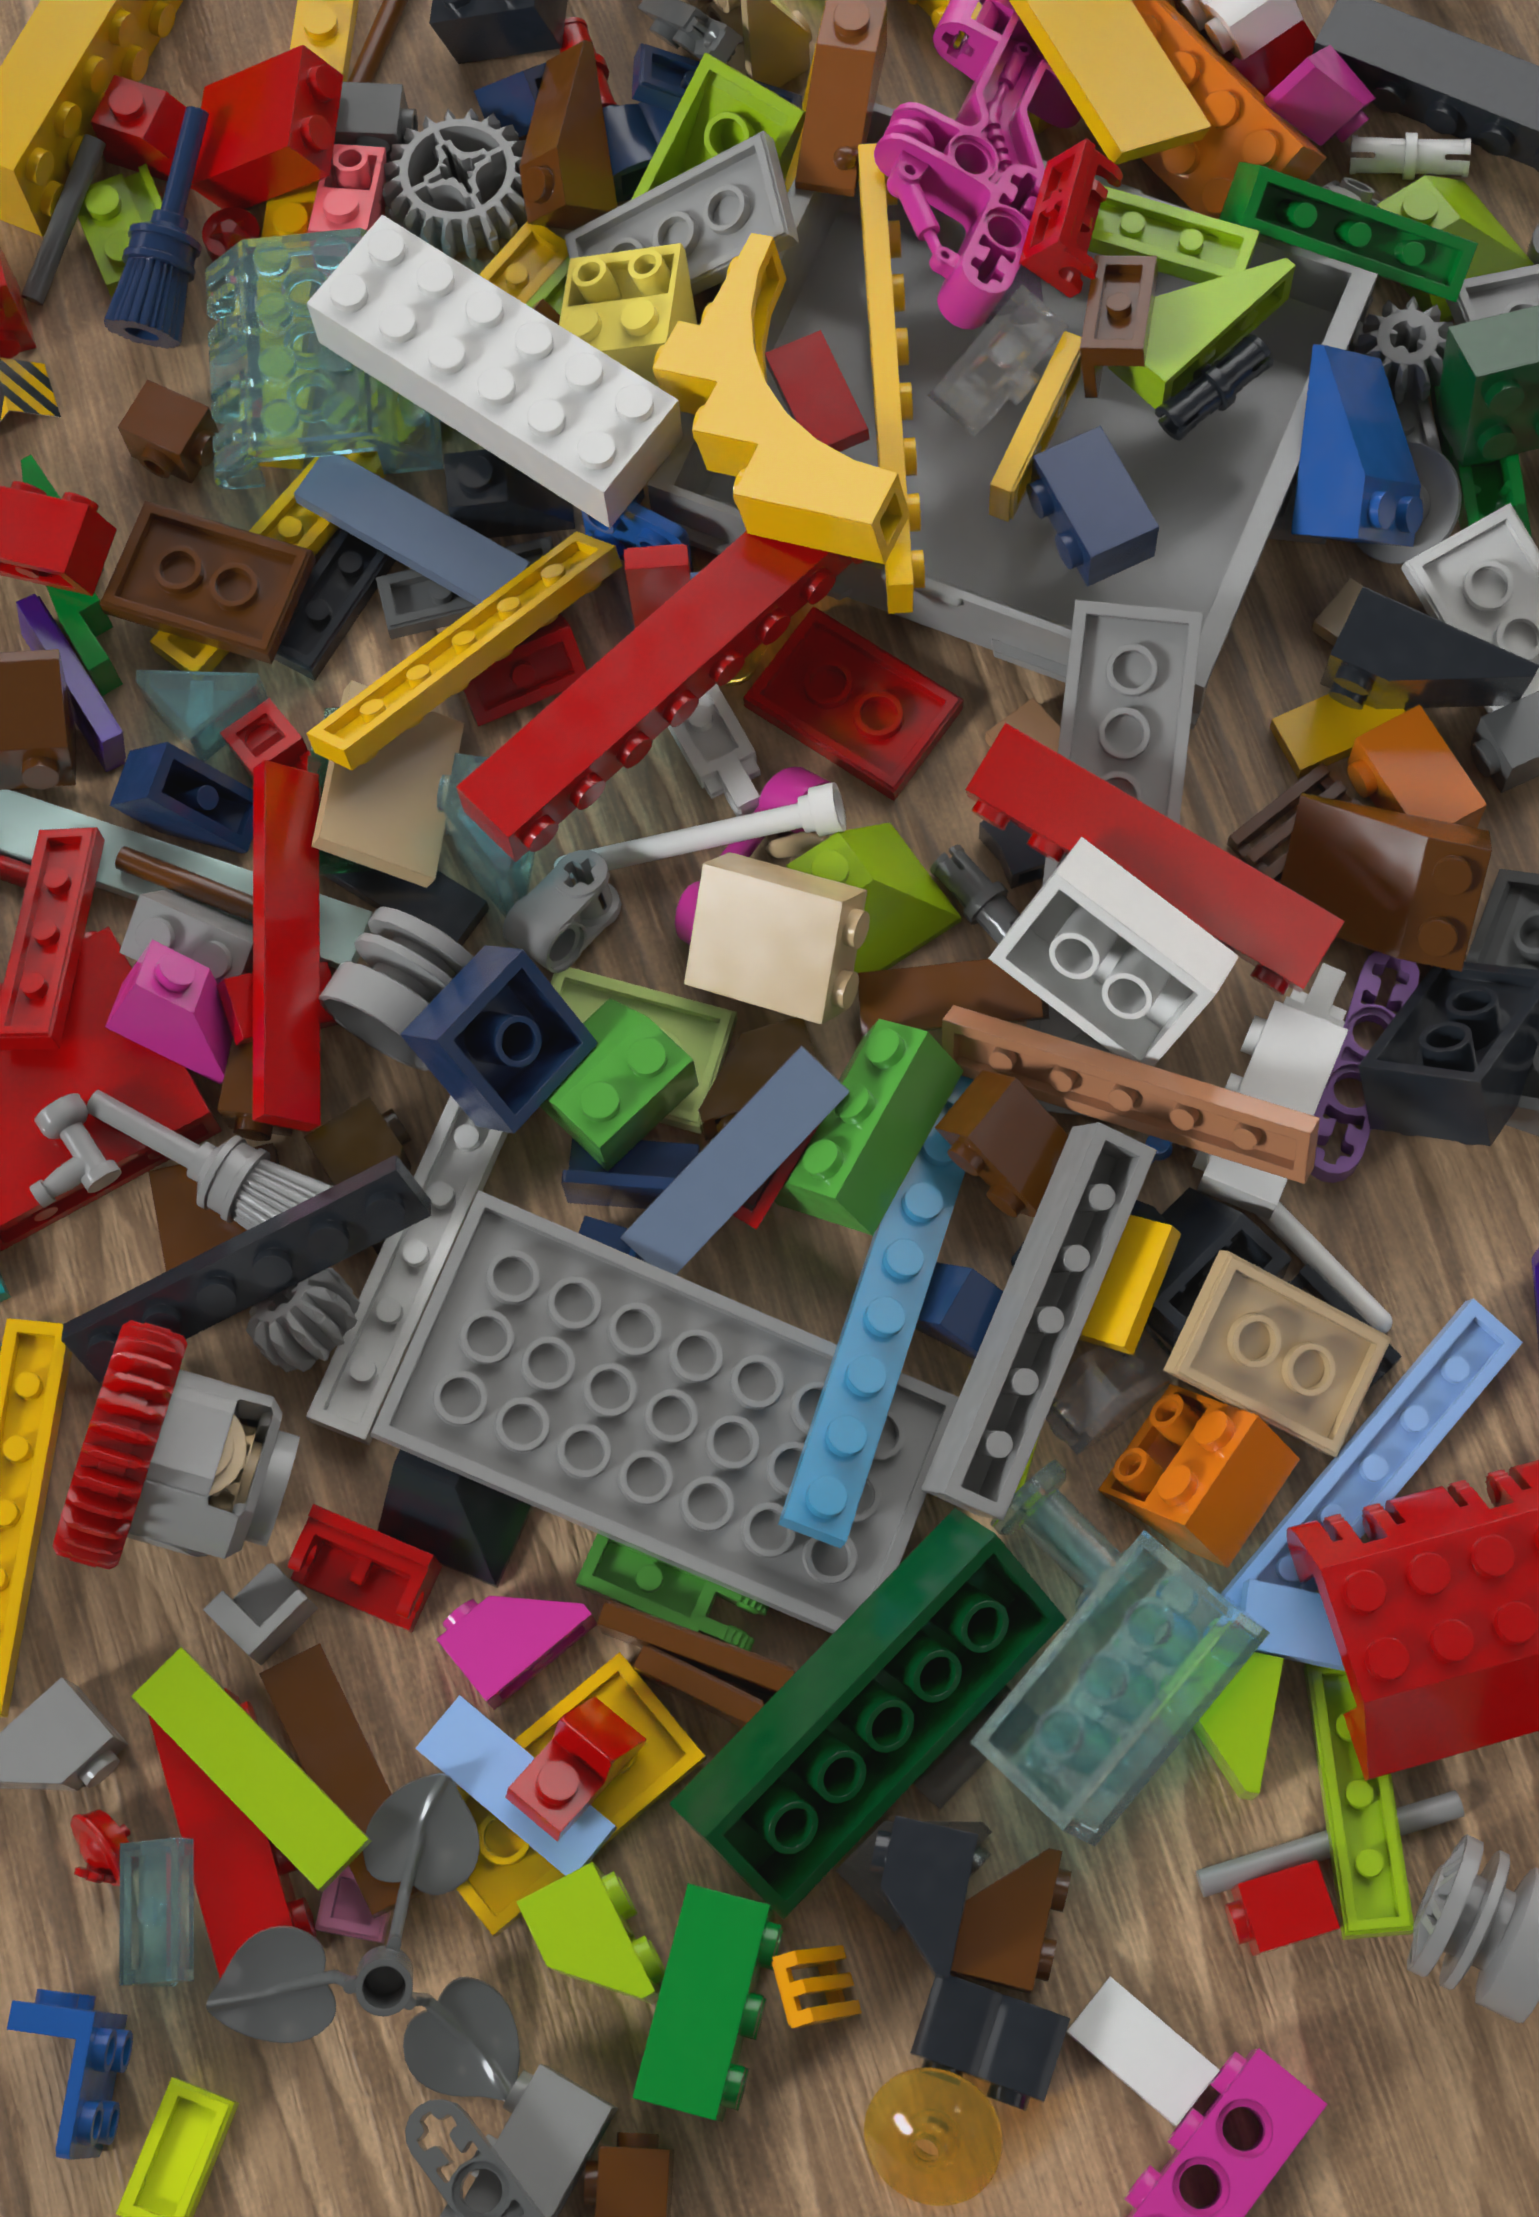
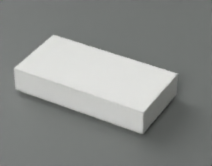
[1066,1977,1220,2126]

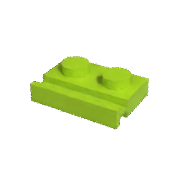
[78,164,162,297]

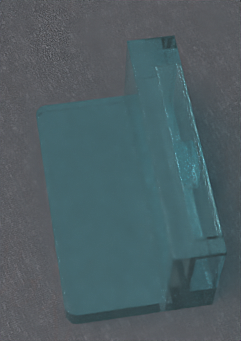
[119,1837,194,1987]

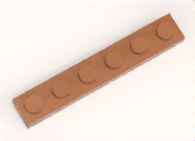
[942,1005,1320,1184]

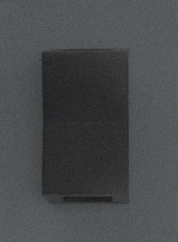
[979,820,1046,889]

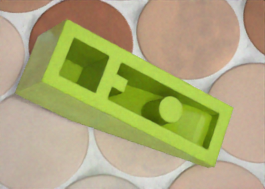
[1108,258,1296,409]

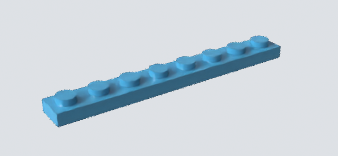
[778,1076,974,1548]

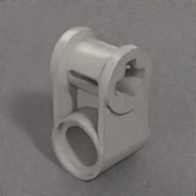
[503,850,622,973]

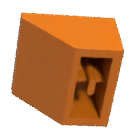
[1098,1384,1300,1568]

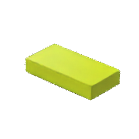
[116,2077,239,2217]

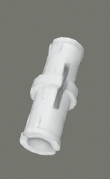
[1349,132,1471,180]

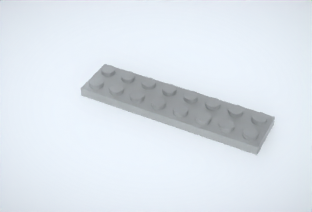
[1026,600,1203,1116]

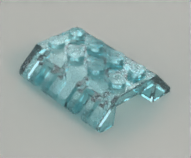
[205,228,444,489]

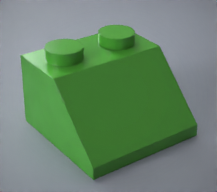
[540,998,699,1172]

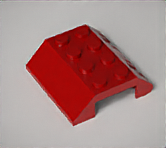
[1286,1460,1539,1781]

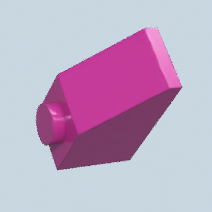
[1263,45,1375,146]
[105,939,233,1084]
[436,1596,597,1710]

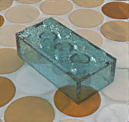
[970,1530,1270,1846]

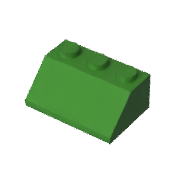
[774,1019,964,1236]

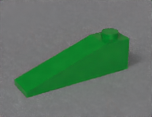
[1219,162,1478,302]

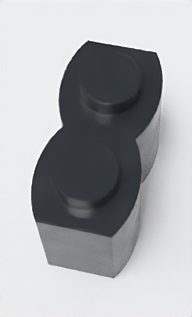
[910,1975,1070,2111]

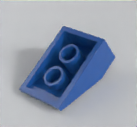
[1291,344,1423,547]

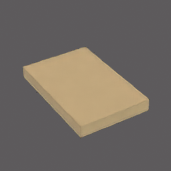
[311,680,464,888]
[1163,1250,1392,1458]

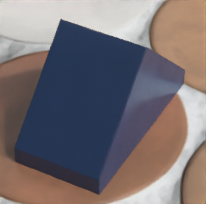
[915,1262,1003,1359]

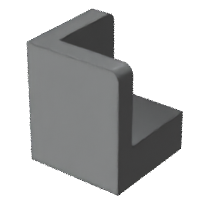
[203,1563,318,1665]

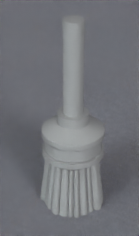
[86,1090,333,1230]

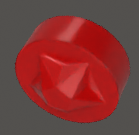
[202,207,262,269]

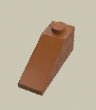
[795,0,887,197]

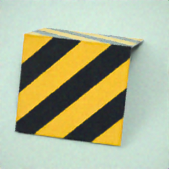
[0,357,61,422]

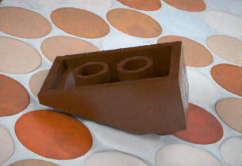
[1280,793,1492,972]

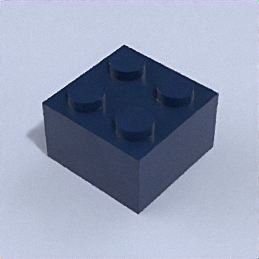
[400,945,598,1134]

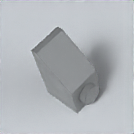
[0,1677,128,1791]

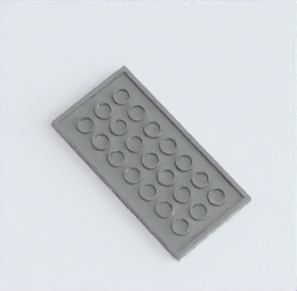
[370,1190,959,1634]

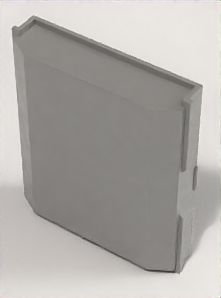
[647,103,1378,730]

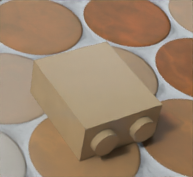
[684,852,870,1025]

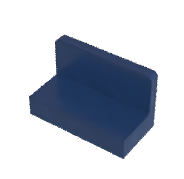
[561,1138,700,1209]

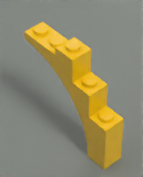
[652,233,910,565]

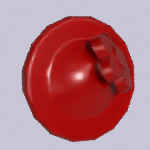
[70,1809,136,1886]

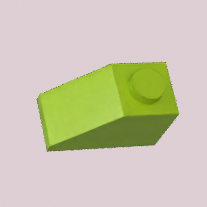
[1176,1641,1284,1801]

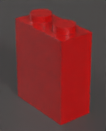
[191,45,344,209]

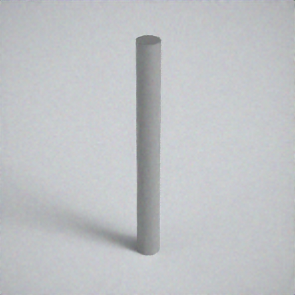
[1195,1790,1464,1897]

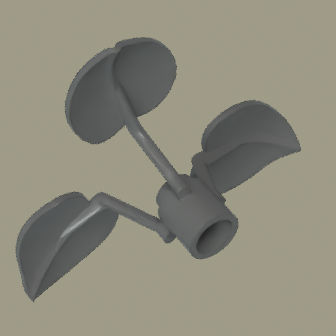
[206,1773,520,2101]

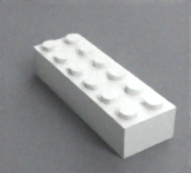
[307,215,683,528]

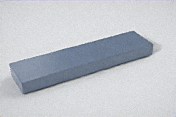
[294,447,530,606]
[620,1045,850,1275]

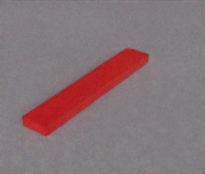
[252,760,321,1132]

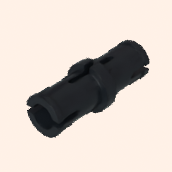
[1155,334,1274,441]

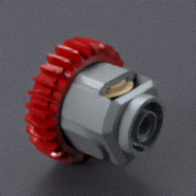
[52,1320,300,1570]

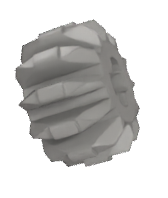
[1354,296,1453,405]
[246,1268,360,1373]

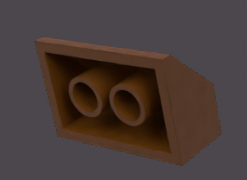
[0,649,76,790]

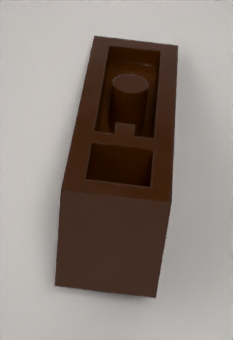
[519,40,617,231]

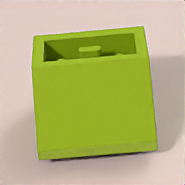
[517,1862,666,2005]

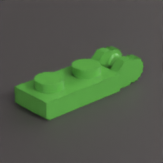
[575,1533,769,1651]

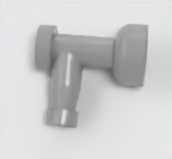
[29,1093,121,1208]

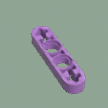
[1311,951,1419,1183]

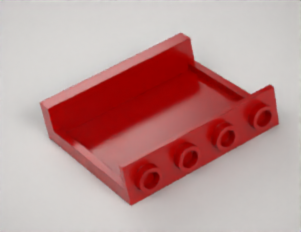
[0,926,222,1252]

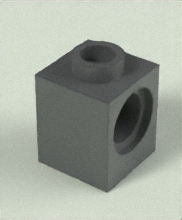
[334,82,418,163]

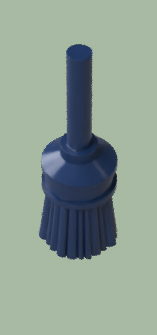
[104,106,209,349]

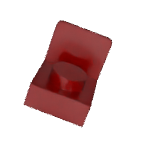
[505,1696,647,1842]

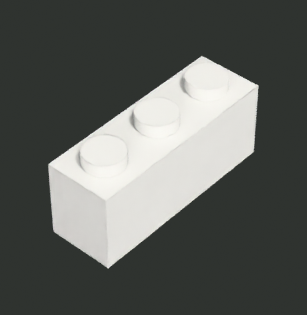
[1192,1000,1349,1220]

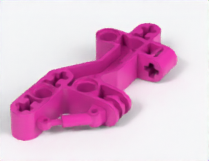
[874,0,1082,330]

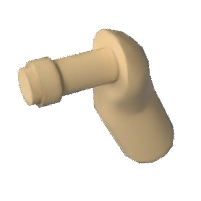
[765,831,832,859]

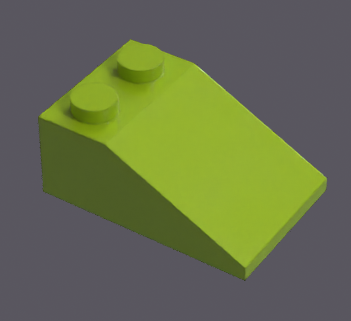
[631,53,806,200]

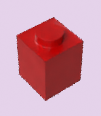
[1225,1860,1340,1956]

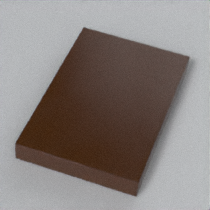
[99,501,316,664]

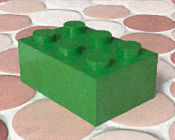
[632,1883,784,2122]

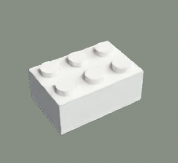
[988,837,1239,1066]

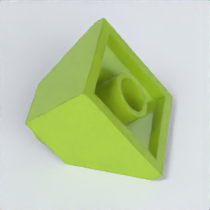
[1376,175,1534,322]
[786,822,961,973]

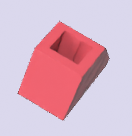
[308,144,387,281]

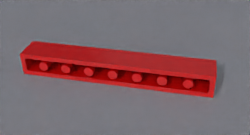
[456,531,865,862]

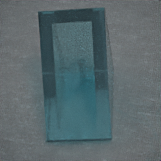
[135,670,269,762]

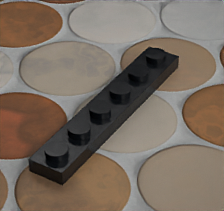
[61,1155,431,1383]

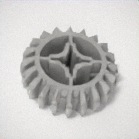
[383,108,527,262]

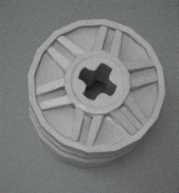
[319,906,473,1071]
[1407,1834,1539,2024]

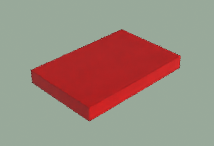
[743,606,964,801]

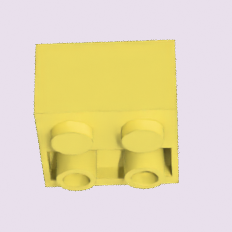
[559,243,697,388]

